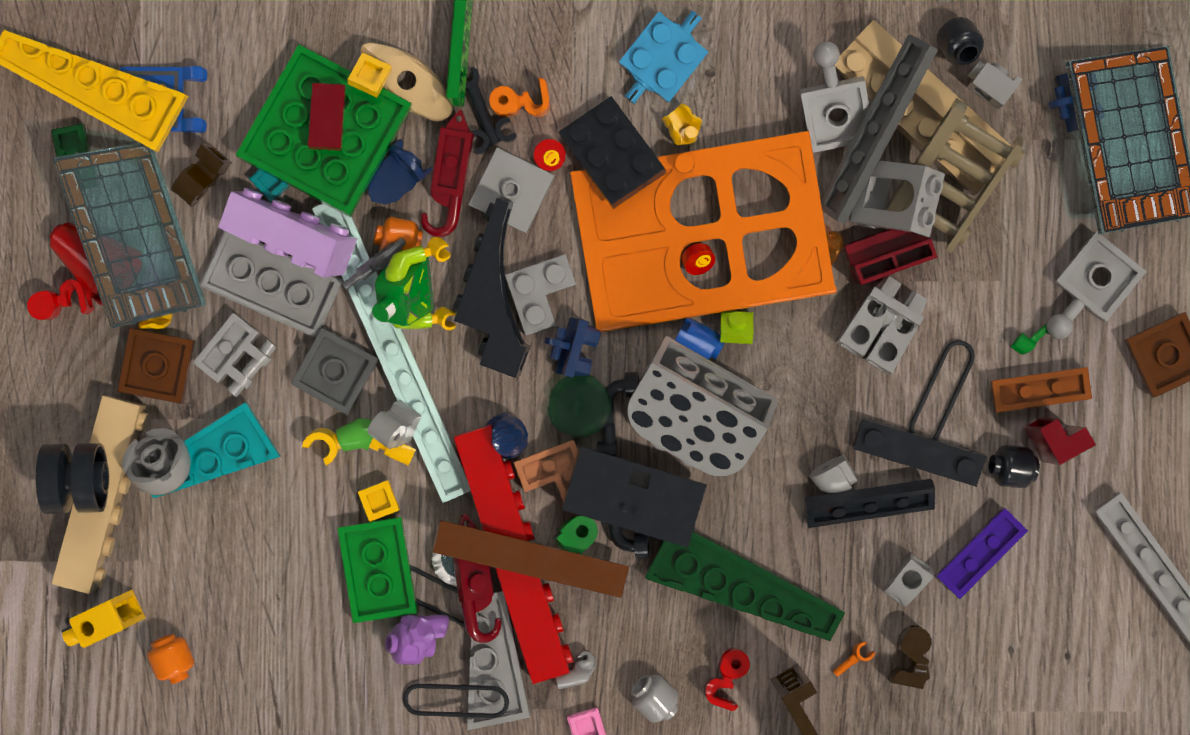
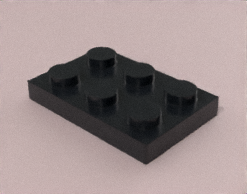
[559,96,666,209]

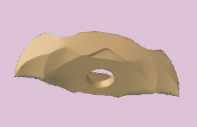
[360,43,453,121]

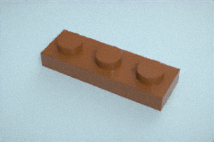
[990,367,1092,413]

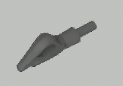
[342,238,406,289]

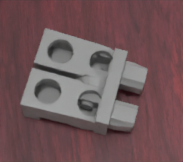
[835,276,927,375]

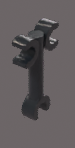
[466,67,517,155]

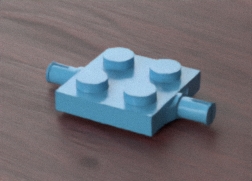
[618,10,708,105]

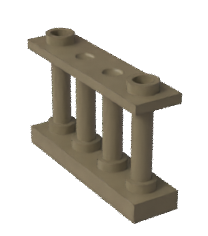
[886,98,1025,253]

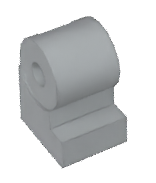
[368,400,422,449]
[883,551,934,607]

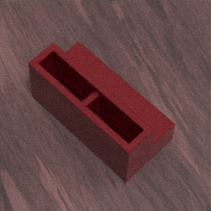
[842,229,938,285]
[1023,418,1096,465]

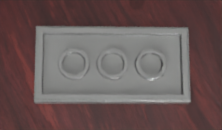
[199,231,344,338]

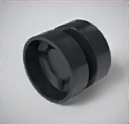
[36,443,109,514]

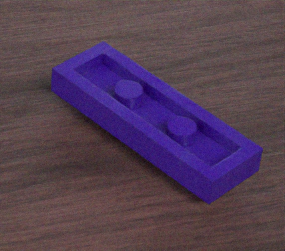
[935,507,1028,599]

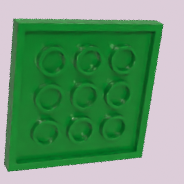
[235,44,412,217]

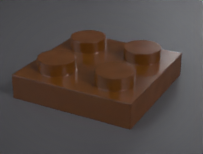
[1124,312,1190,398]
[117,328,195,404]

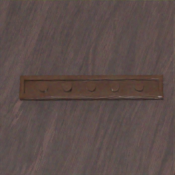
[432,520,629,598]

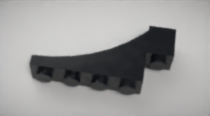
[452,198,531,378]

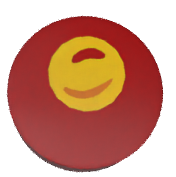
[534,139,566,172]
[681,243,715,275]

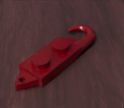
[421,110,474,237]
[453,514,501,643]

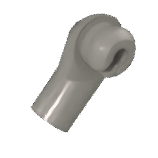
[556,651,596,689]

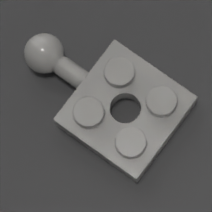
[800,41,870,153]
[1047,231,1147,340]

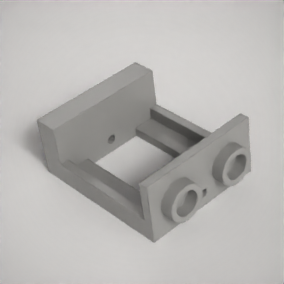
[850,161,945,237]

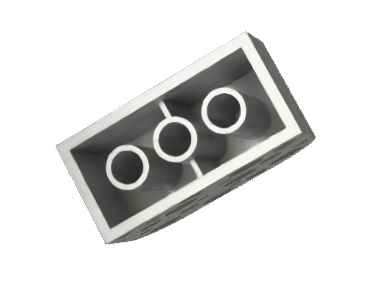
[628,336,778,476]

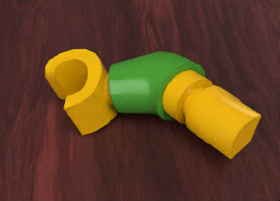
[302,418,416,466]

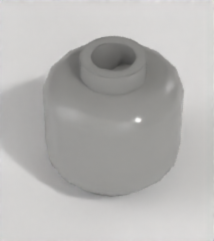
[631,674,679,723]

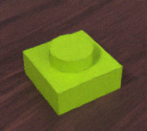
[720,311,754,344]

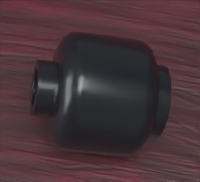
[936,17,984,66]
[988,445,1040,488]

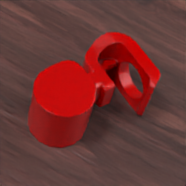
[27,279,94,320]
[704,648,750,711]

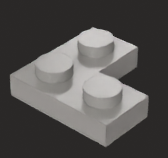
[505,254,576,336]

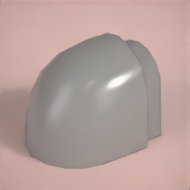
[809,454,858,494]

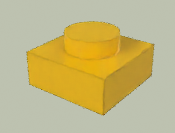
[348,52,392,98]
[358,480,401,522]

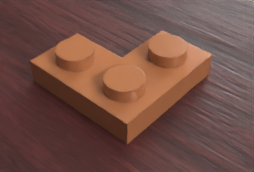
[514,439,579,502]

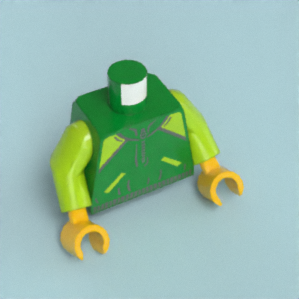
[372,237,456,330]

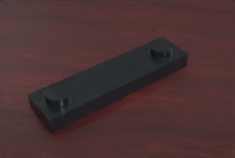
[853,417,987,487]
[804,479,935,528]

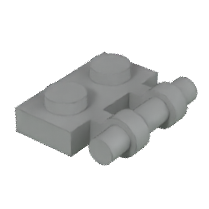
[193,313,277,397]

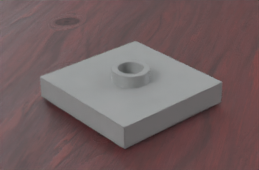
[469,148,555,234]

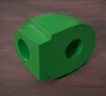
[553,515,598,554]

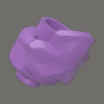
[385,615,449,665]

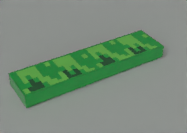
[446,0,473,107]

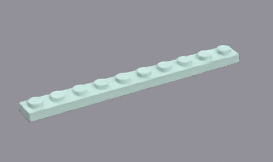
[312,203,471,503]

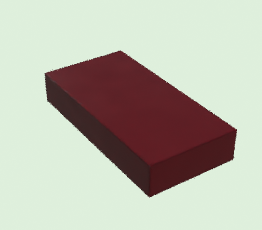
[308,83,346,151]

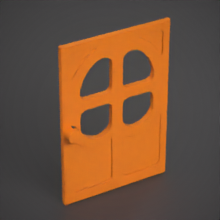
[570,131,837,332]

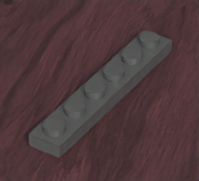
[821,34,938,224]

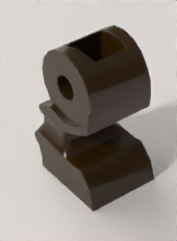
[171,144,232,207]
[887,625,932,689]

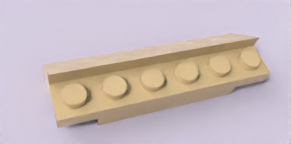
[835,20,1011,196]

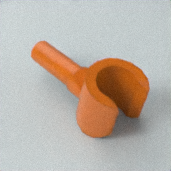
[833,642,875,677]

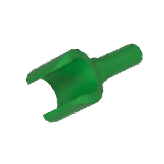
[1011,323,1048,355]

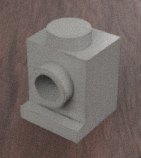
[967,60,1023,110]

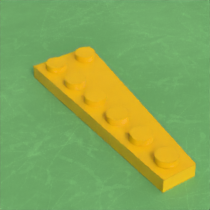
[0,30,189,152]

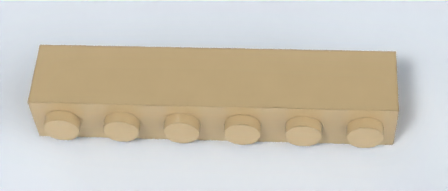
[52,395,149,594]

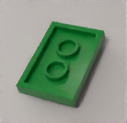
[337,517,418,623]

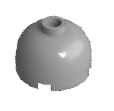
[122,428,191,495]

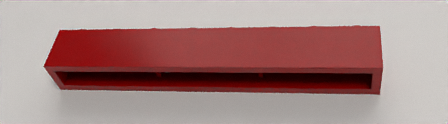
[454,424,574,684]

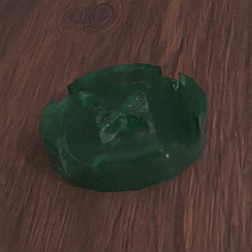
[547,375,611,438]

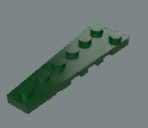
[644,531,845,641]

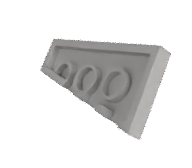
[467,590,531,730]

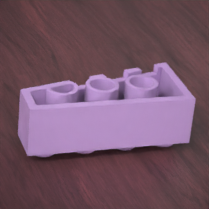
[218,188,357,278]

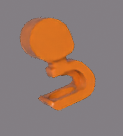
[489,77,550,118]

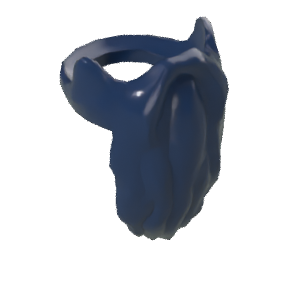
[368,139,432,205]
[486,412,528,459]

